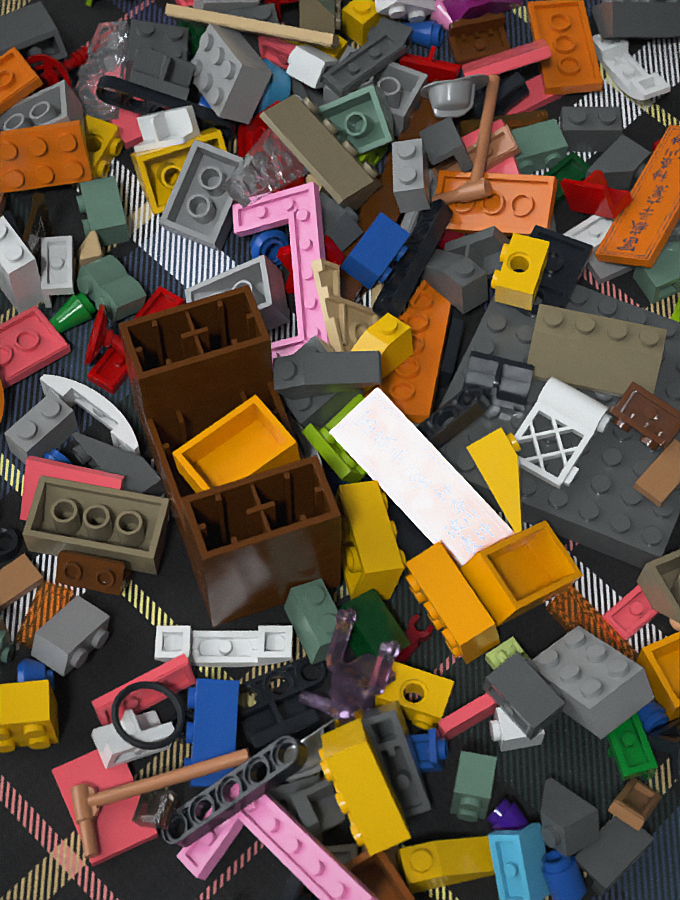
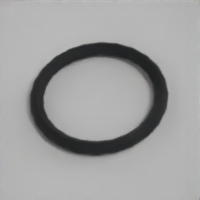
[111,681,185,750]

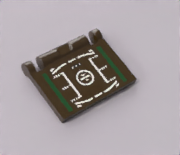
[22,192,54,276]

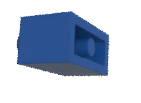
[340,212,411,290]

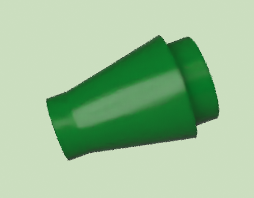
[49,292,96,334]

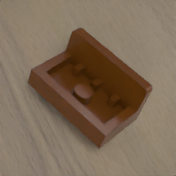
[446,13,511,65]
[609,381,680,451]
[55,550,132,596]

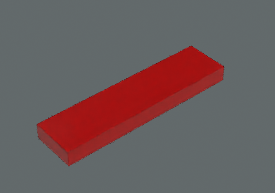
[87,286,185,395]

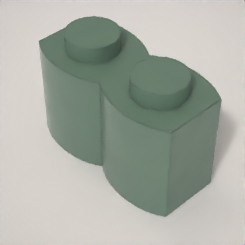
[77,255,147,322]

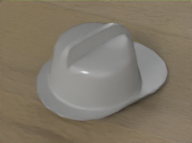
[420,74,490,118]
[284,716,339,783]

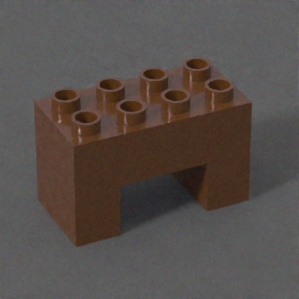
[119,285,341,627]

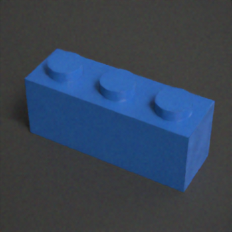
[184,678,239,788]

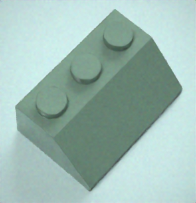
[317,84,394,156]

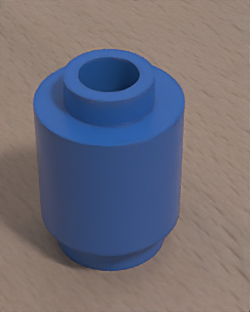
[541,849,587,900]

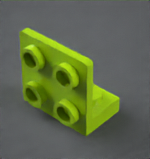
[302,394,367,483]

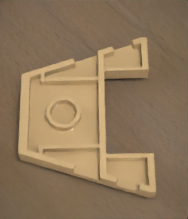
[311,258,385,352]

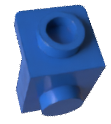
[411,728,449,772]

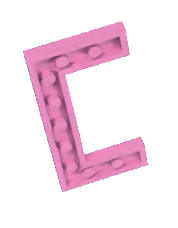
[232,182,330,370]
[177,783,380,900]

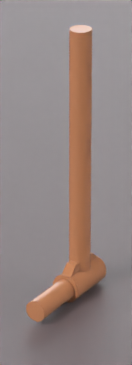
[432,74,500,204]
[70,748,251,859]

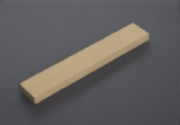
[165,3,340,49]

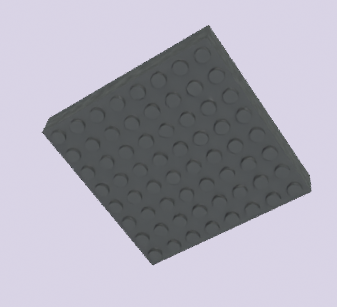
[426,284,680,569]

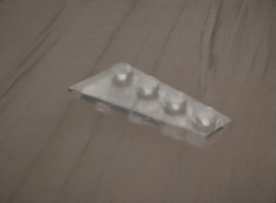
[71,20,130,120]
[221,128,309,208]

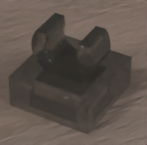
[132,789,178,829]

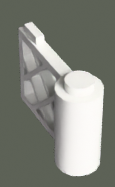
[514,376,612,490]

